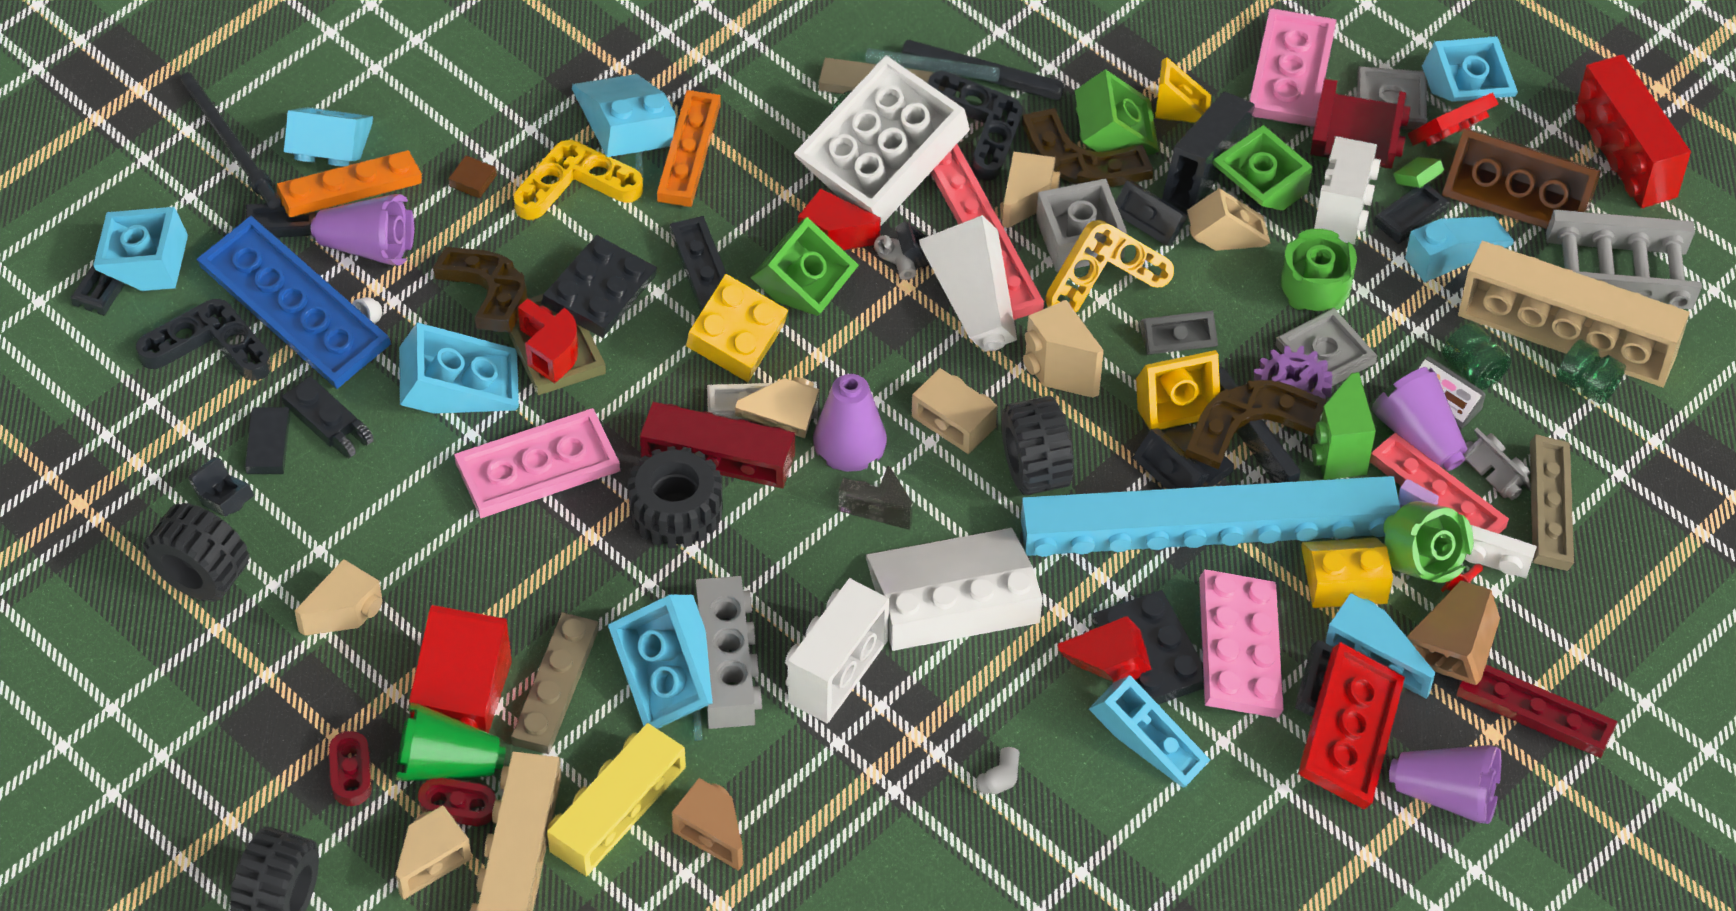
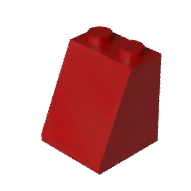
[409,605,512,733]

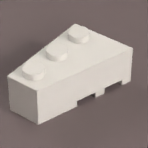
[1314,136,1381,245]

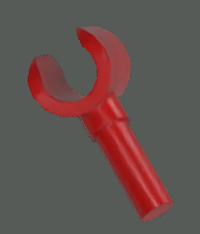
[1441,564,1483,592]

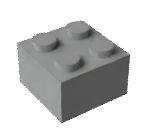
[1036,179,1127,272]

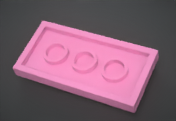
[1250,8,1337,127]
[454,408,620,518]
[1199,569,1283,718]

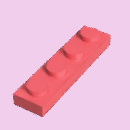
[1369,433,1509,534]

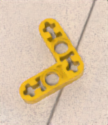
[514,140,643,220]
[1046,220,1174,312]

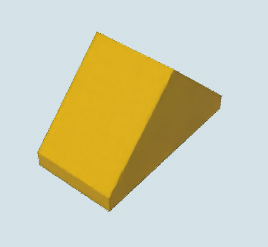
[1155,58,1211,123]

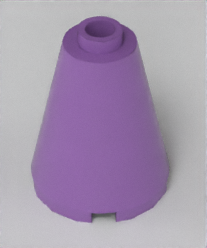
[311,194,414,266]
[1371,367,1467,471]
[813,374,887,472]
[1389,745,1502,824]

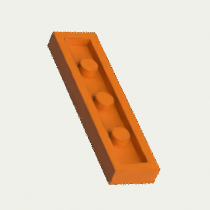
[657,90,721,207]
[277,150,422,218]

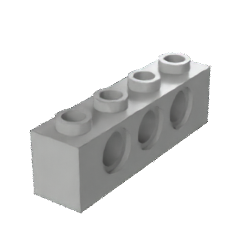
[696,576,762,729]

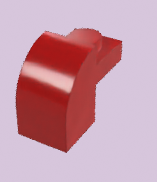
[518,298,578,384]

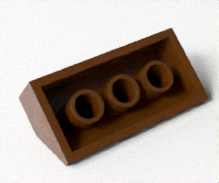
[1442,128,1602,229]

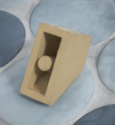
[1002,152,1060,228]
[1187,188,1270,251]
[735,377,819,438]
[295,559,383,636]
[396,805,472,899]

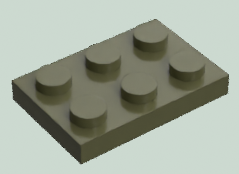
[508,294,606,395]

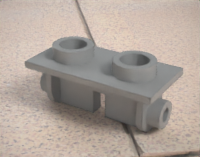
[1463,428,1531,500]

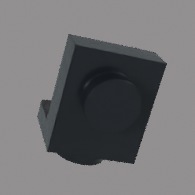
[188,457,254,517]

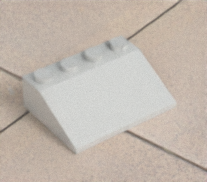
[794,55,970,225]
[866,528,1042,651]

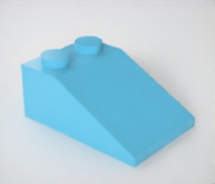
[572,74,676,157]
[399,322,519,414]
[608,595,712,729]

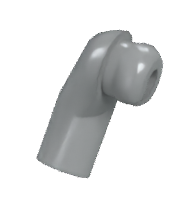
[874,235,916,280]
[976,747,1019,795]

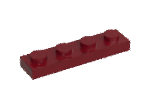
[1457,664,1618,758]

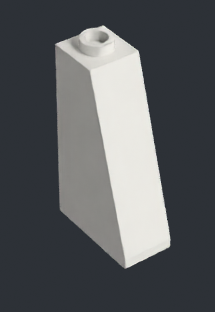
[919,215,1017,352]

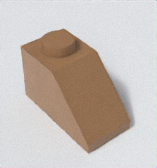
[672,778,743,871]

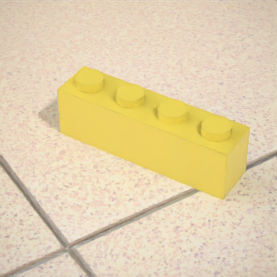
[547,723,686,877]

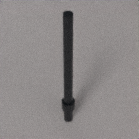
[180,72,281,209]

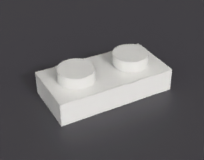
[1465,525,1537,579]

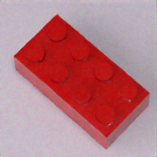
[1575,54,1691,209]

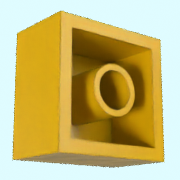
[686,274,788,382]

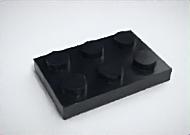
[541,235,658,338]
[1092,590,1204,705]

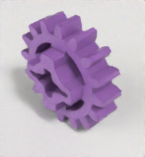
[1254,345,1332,399]

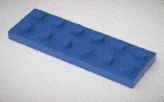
[197,216,391,389]

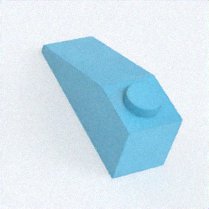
[1405,216,1514,283]
[1325,593,1435,699]
[1089,675,1210,788]

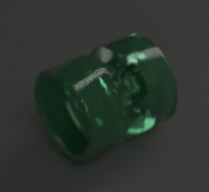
[1442,322,1511,390]
[1556,339,1626,405]

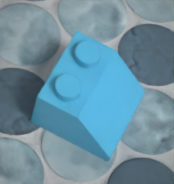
[1422,37,1518,102]
[284,107,373,166]
[93,207,188,291]

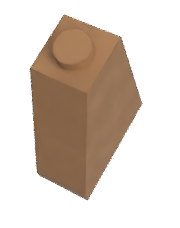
[1407,581,1500,685]

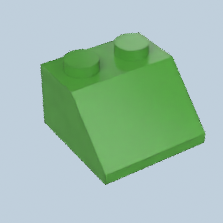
[1075,69,1159,155]
[1213,125,1313,211]
[751,217,859,316]
[1312,372,1376,480]

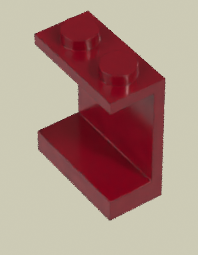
[1310,79,1411,169]

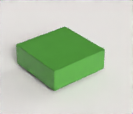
[1393,157,1444,188]

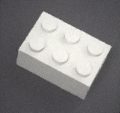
[785,578,889,724]

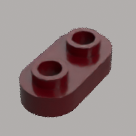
[329,731,372,806]
[418,778,496,826]

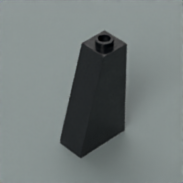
[1162,91,1255,215]

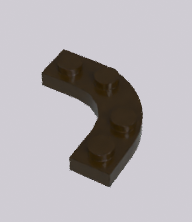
[1022,108,1153,187]
[433,247,527,332]
[1184,380,1327,470]

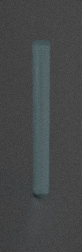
[866,48,1000,81]

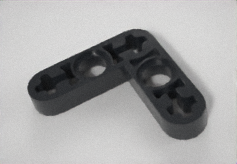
[927,71,1023,180]
[136,299,271,381]

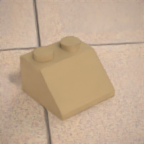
[1023,300,1104,398]

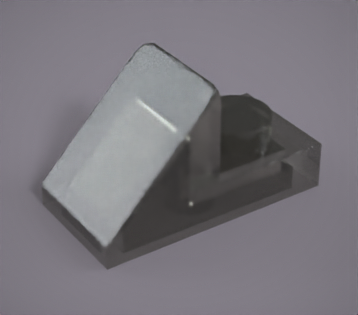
[839,466,913,530]

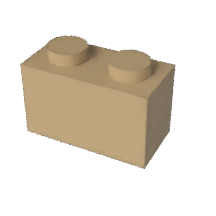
[912,368,997,454]

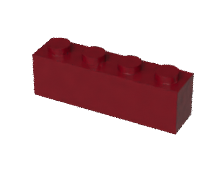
[640,402,795,489]

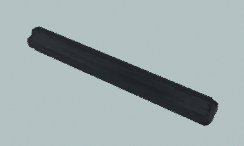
[901,40,1065,101]

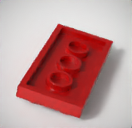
[1297,642,1405,809]

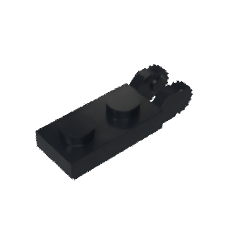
[282,376,374,459]

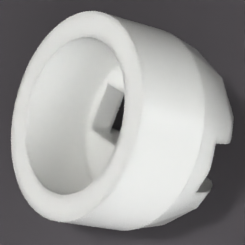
[352,297,382,324]

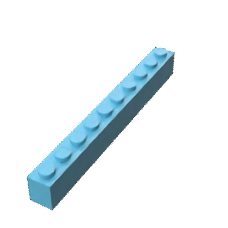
[1021,476,1400,557]

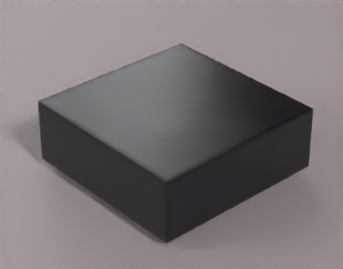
[895,221,930,268]

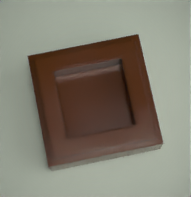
[449,155,497,199]

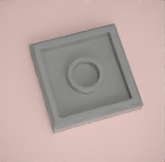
[1357,66,1427,129]
[1275,308,1377,389]

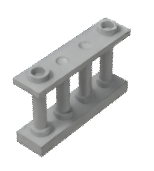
[1546,210,1702,309]

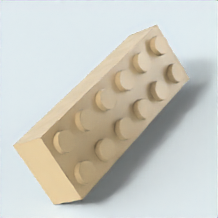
[1458,240,1690,388]

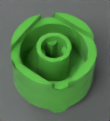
[1281,229,1357,311]
[1383,501,1474,583]

